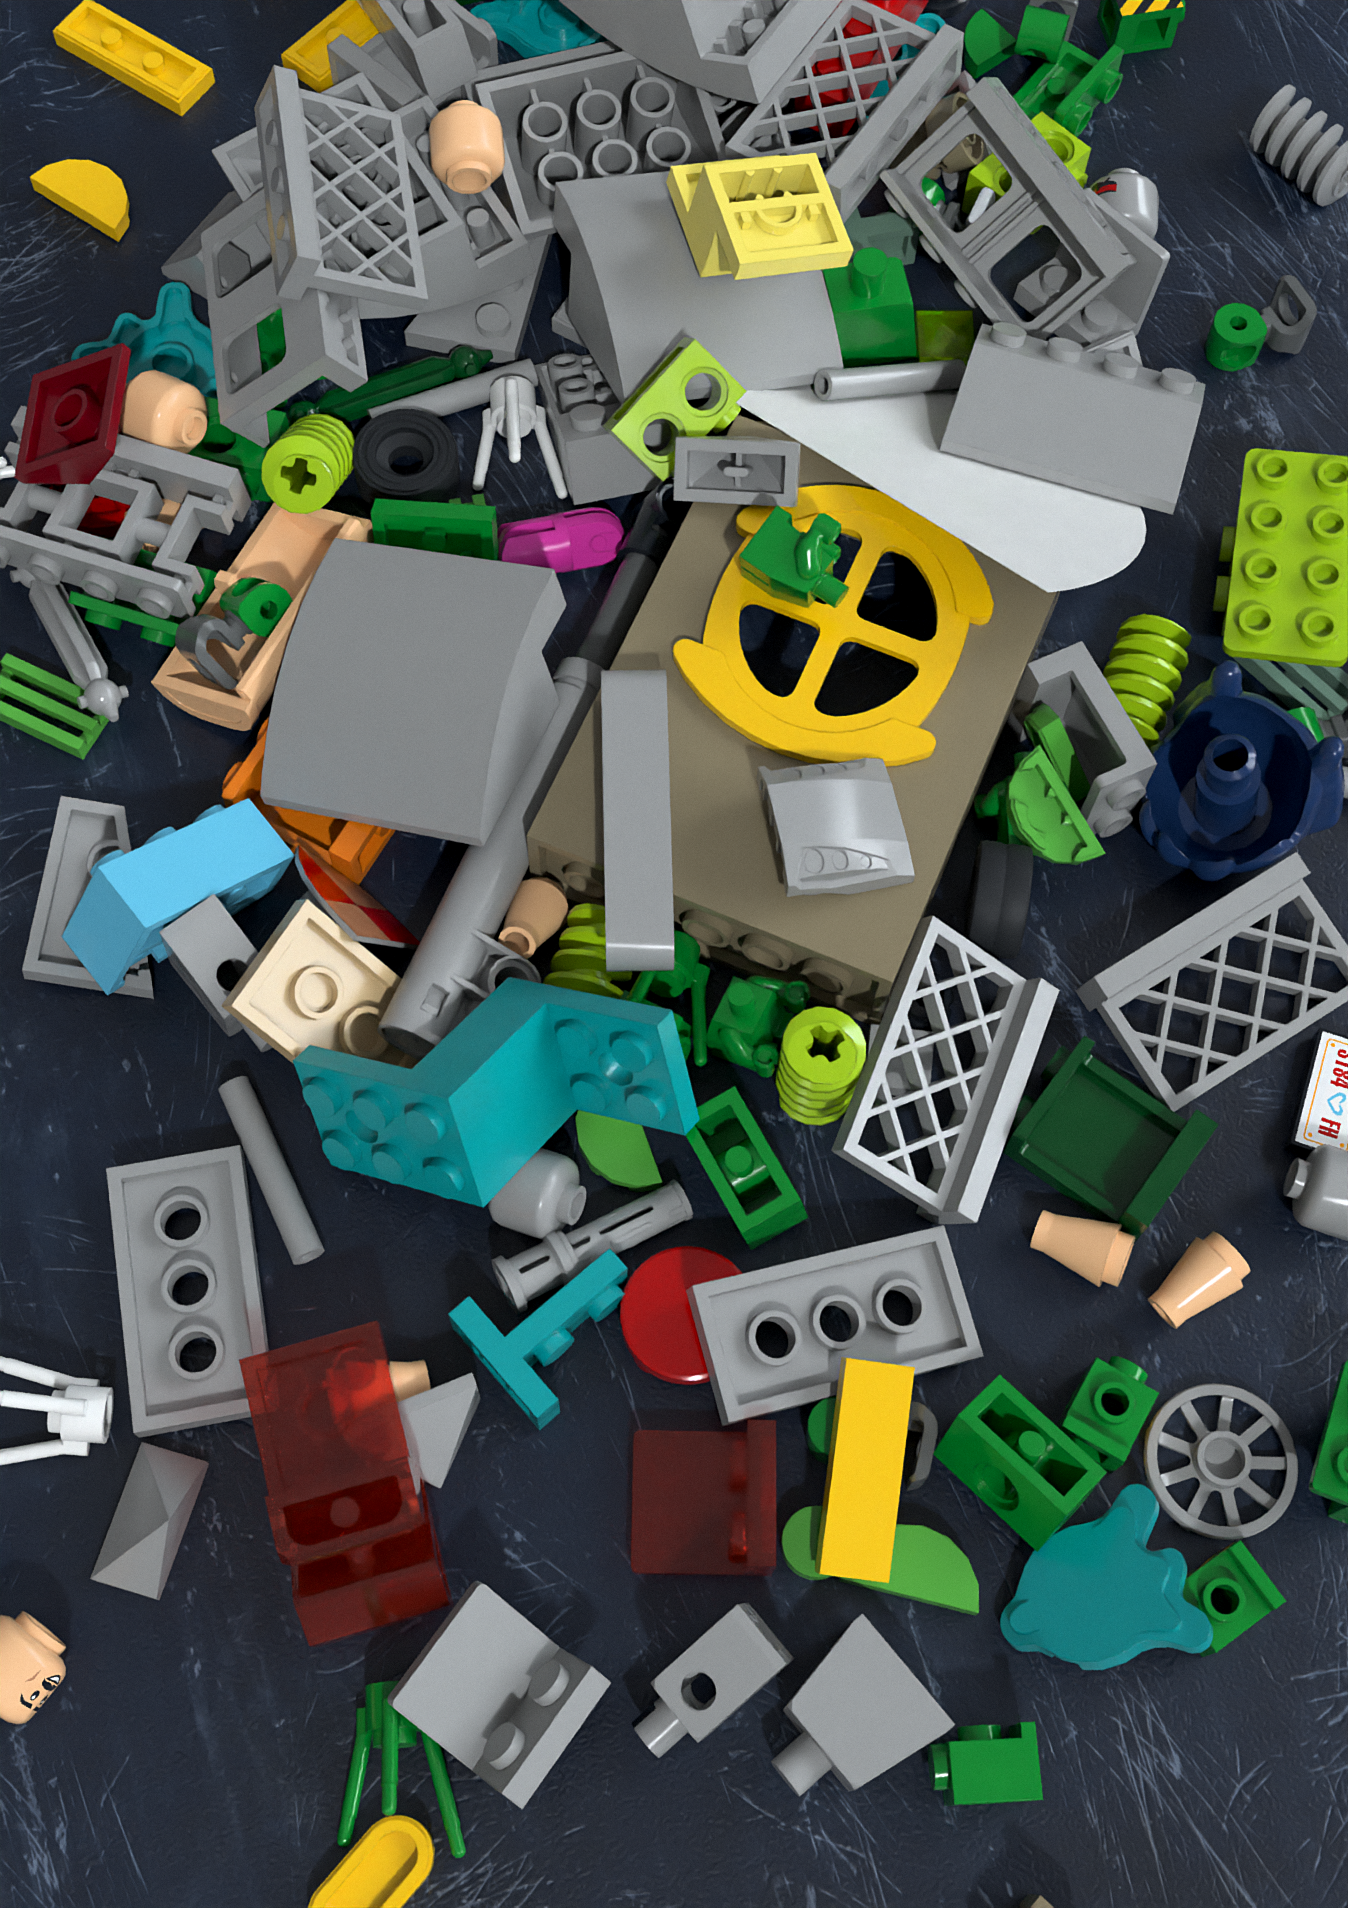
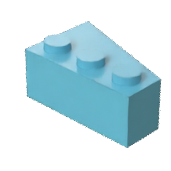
[61,798,295,996]

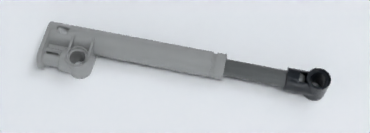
[377,477,693,1061]

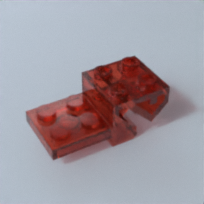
[239,1320,454,1648]

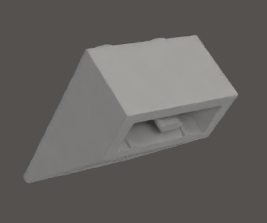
[534,354,673,505]

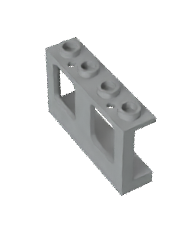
[879,77,1138,340]
[201,181,368,448]

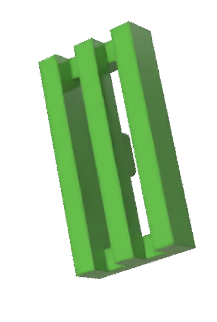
[0,653,109,760]

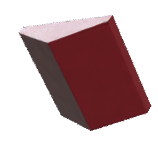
[14,343,131,484]

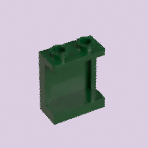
[1003,1035,1219,1243]

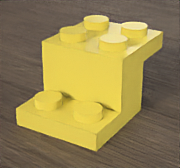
[666,153,854,280]

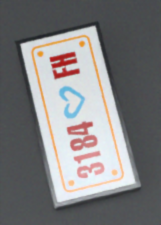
[1285,1028,1348,1157]

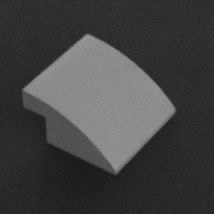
[559,0,842,104]
[461,40,730,240]
[211,72,536,319]
[554,171,844,405]
[260,538,567,847]

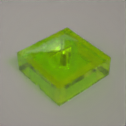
[914,311,975,367]

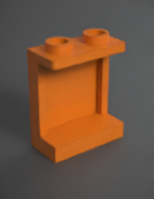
[222,716,396,886]

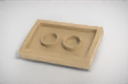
[221,899,420,1069]

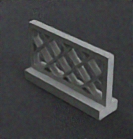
[725,0,964,224]
[254,65,428,311]
[1076,852,1348,1112]
[831,916,1059,1225]

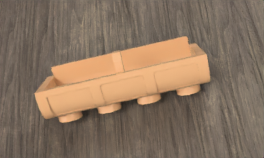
[151,502,374,731]

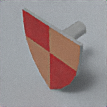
[295,845,420,950]

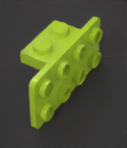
[1212,448,1348,667]

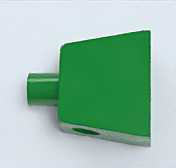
[821,247,917,368]

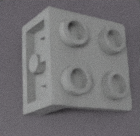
[1013,188,1170,348]
[388,1581,611,1809]

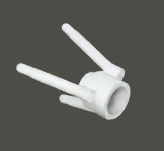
[472,376,568,499]
[0,1356,114,1465]

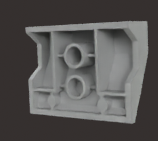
[940,322,1206,515]

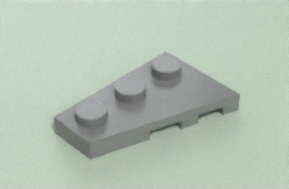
[404,234,553,365]
[22,796,154,999]

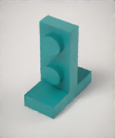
[448,1248,628,1431]

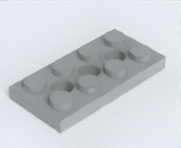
[106,1145,277,1438]
[686,1225,984,1426]

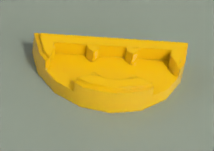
[30,159,130,242]

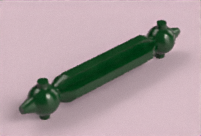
[287,345,493,427]

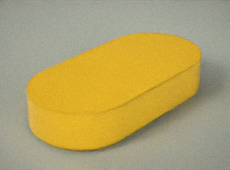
[308,1815,435,1908]

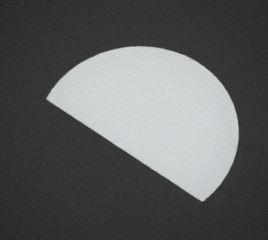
[736,384,1146,593]

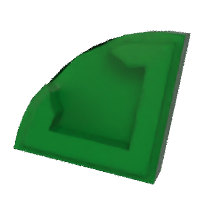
[963,9,1017,79]

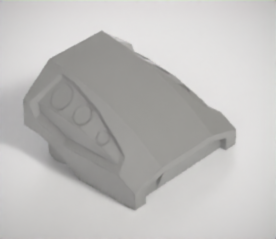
[757,758,915,897]

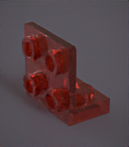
[631,1420,776,1576]

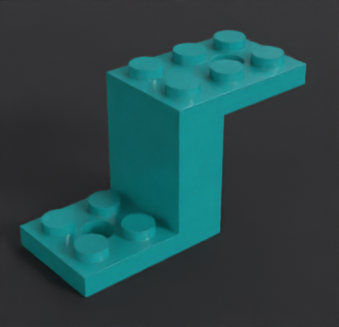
[293,977,700,1208]

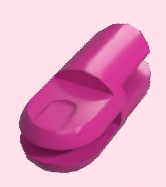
[497,507,625,573]

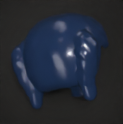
[1139,660,1345,882]

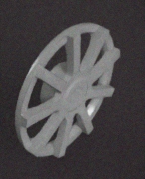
[1143,1383,1298,1541]

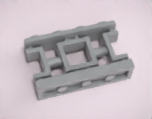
[0,405,252,620]

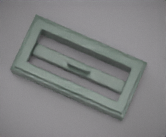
[1231,656,1348,721]

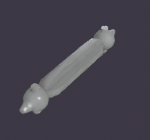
[10,568,129,722]

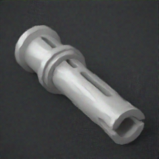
[491,1179,693,1315]

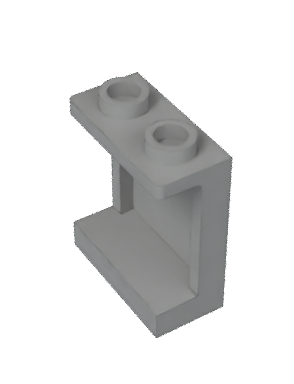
[327,0,499,112]
[1007,641,1157,838]

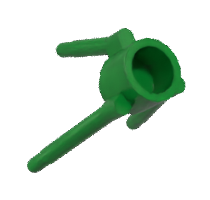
[626,930,710,1066]
[337,1681,466,1858]

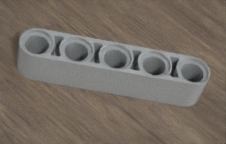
[601,669,674,972]

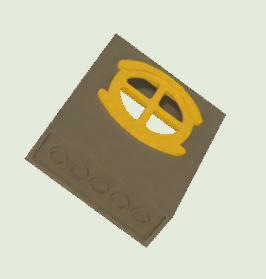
[526,415,1060,1025]

